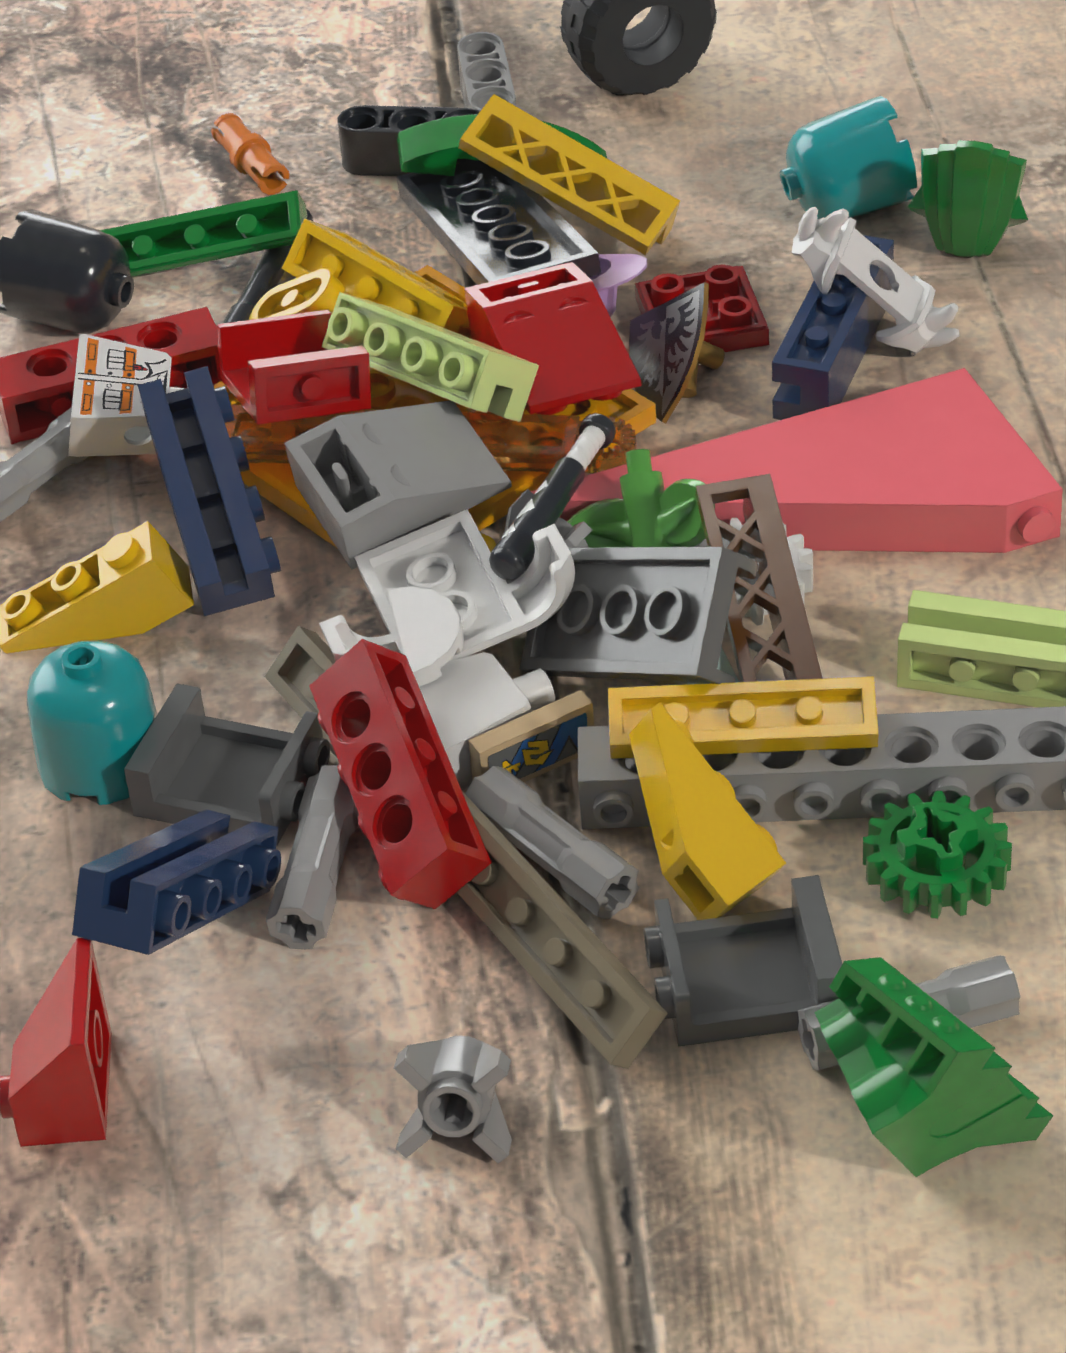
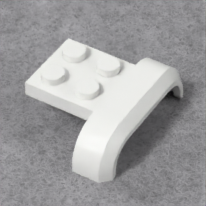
[319,509,575,661]

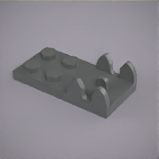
[519,547,758,686]

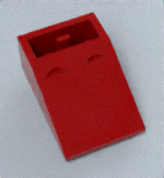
[464,262,641,415]

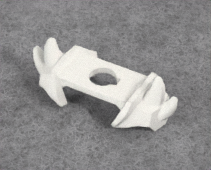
[792,207,959,356]

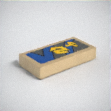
[468,690,594,782]

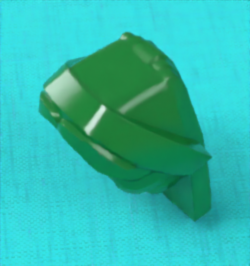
[907,140,1028,257]

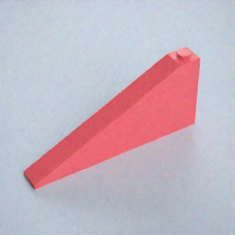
[531,368,1063,553]

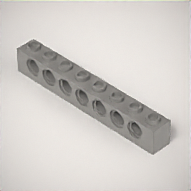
[578,706,1066,829]

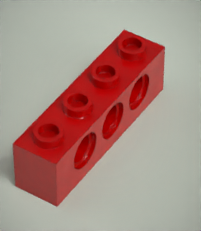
[0,306,221,444]
[309,639,492,909]

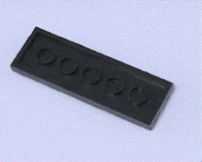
[396,159,602,285]

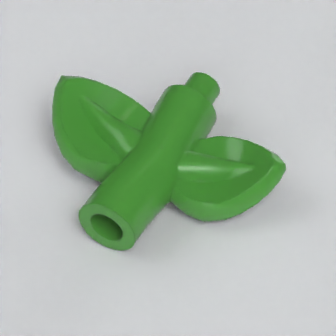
[567,449,715,548]

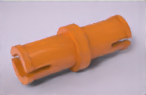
[211,113,290,195]

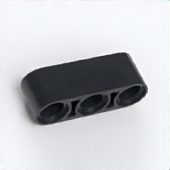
[337,105,480,177]

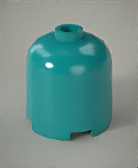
[780,96,918,219]
[27,640,157,805]

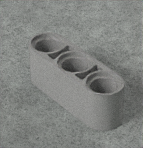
[457,32,516,111]

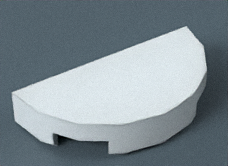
[387,586,464,687]

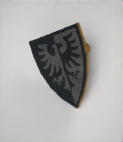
[629,282,725,423]

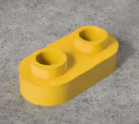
[249,269,345,320]

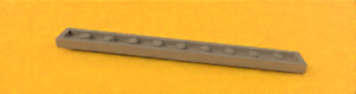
[264,626,668,1069]

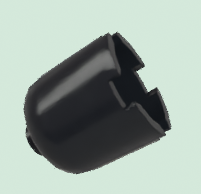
[0,209,134,334]

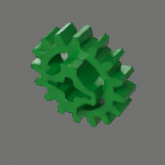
[863,791,1012,919]

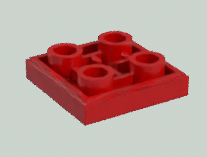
[635,264,769,352]

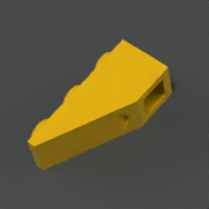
[0,521,194,654]
[629,702,787,920]

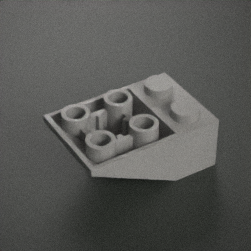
[284,400,512,569]

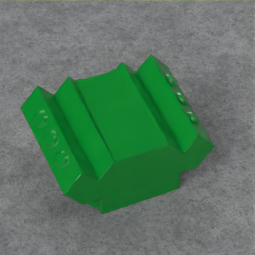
[814,957,1054,1177]

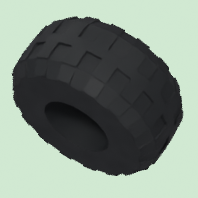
[560,0,717,95]

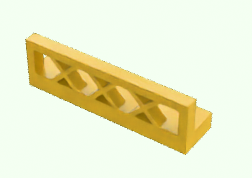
[458,94,680,256]
[281,218,470,333]
[608,676,879,759]

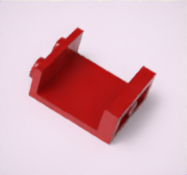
[217,310,371,425]

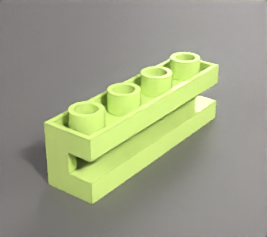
[322,292,539,422]
[897,590,1066,707]

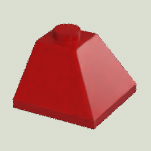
[0,938,112,1147]

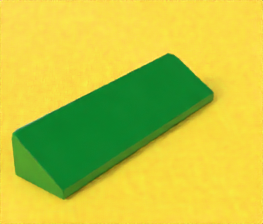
[100,190,307,277]

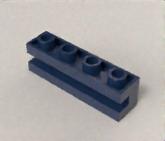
[772,235,894,420]
[138,366,281,616]
[72,809,281,955]

